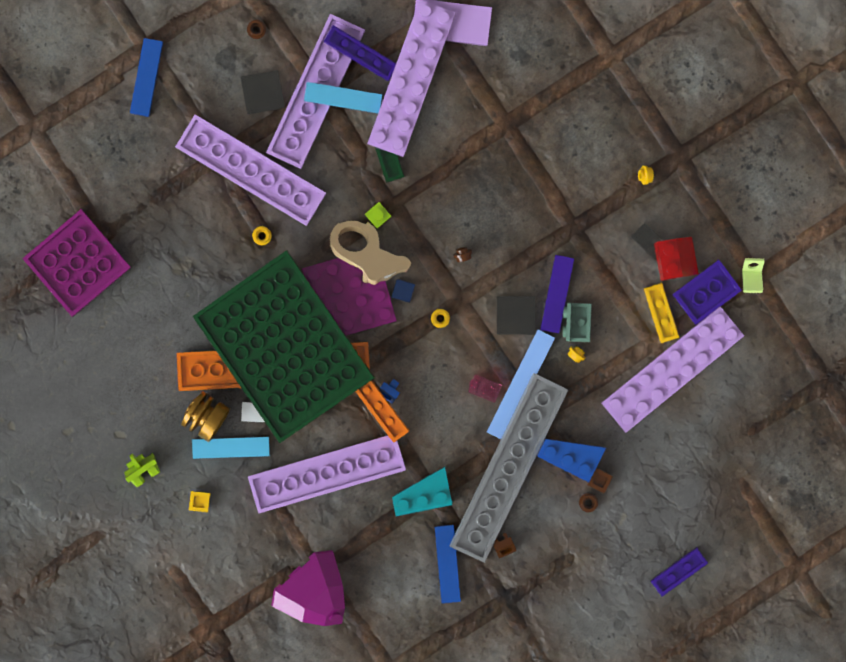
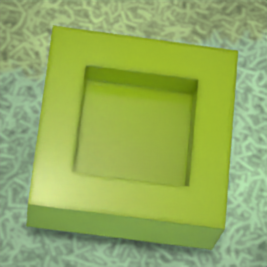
[365,202,392,229]

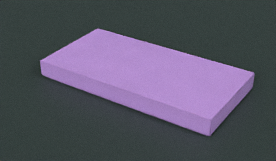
[414,0,492,46]

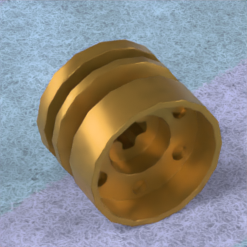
[181,391,231,442]

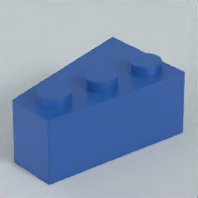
[536,438,606,482]

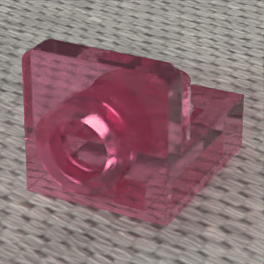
[468,375,502,403]

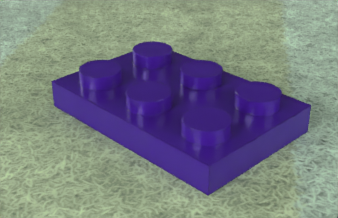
[672,260,742,325]

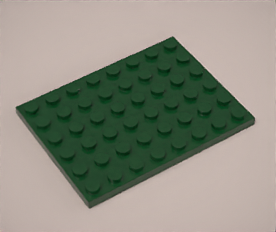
[193,250,375,443]

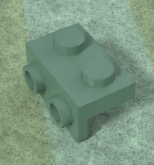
[563,303,592,342]

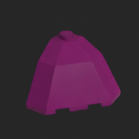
[271,550,345,626]

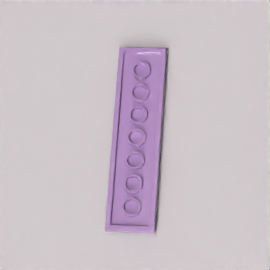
[367,0,456,157]
[266,14,365,169]
[175,115,327,226]
[601,307,744,433]
[248,435,406,514]

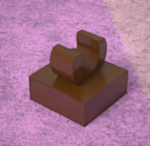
[587,468,613,493]
[493,533,517,559]

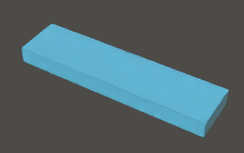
[304,82,382,114]
[192,437,270,459]

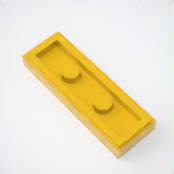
[644,283,680,343]

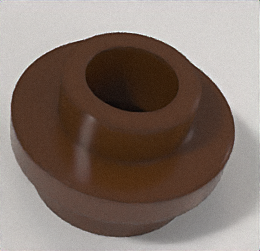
[247,20,266,39]
[453,247,472,262]
[579,493,598,512]

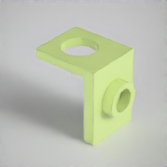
[742,258,764,293]

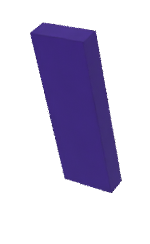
[650,547,708,597]

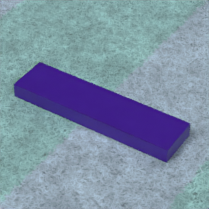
[323,25,396,81]
[540,255,574,334]

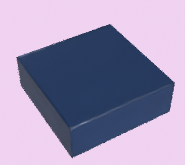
[392,279,415,303]

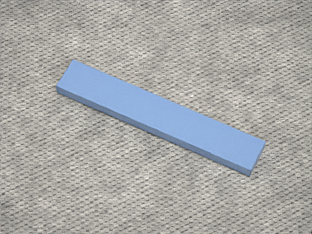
[487,330,555,439]

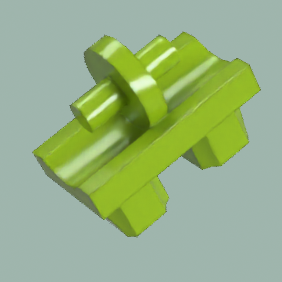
[124,453,160,487]

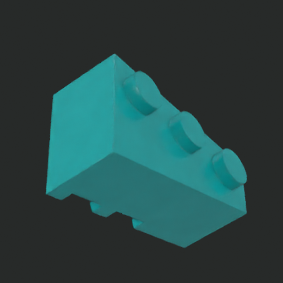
[392,466,452,516]

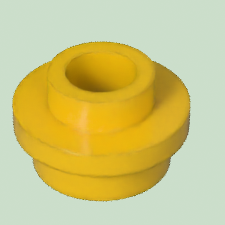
[638,165,654,185]
[252,226,272,245]
[431,309,450,328]
[567,346,586,363]

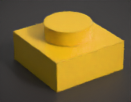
[189,491,211,512]

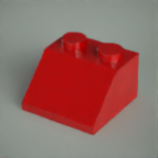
[654,237,699,281]

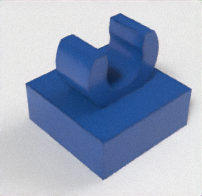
[379,379,400,404]

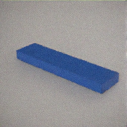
[130,38,163,117]
[435,525,461,603]

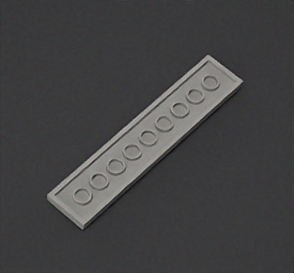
[449,373,568,563]

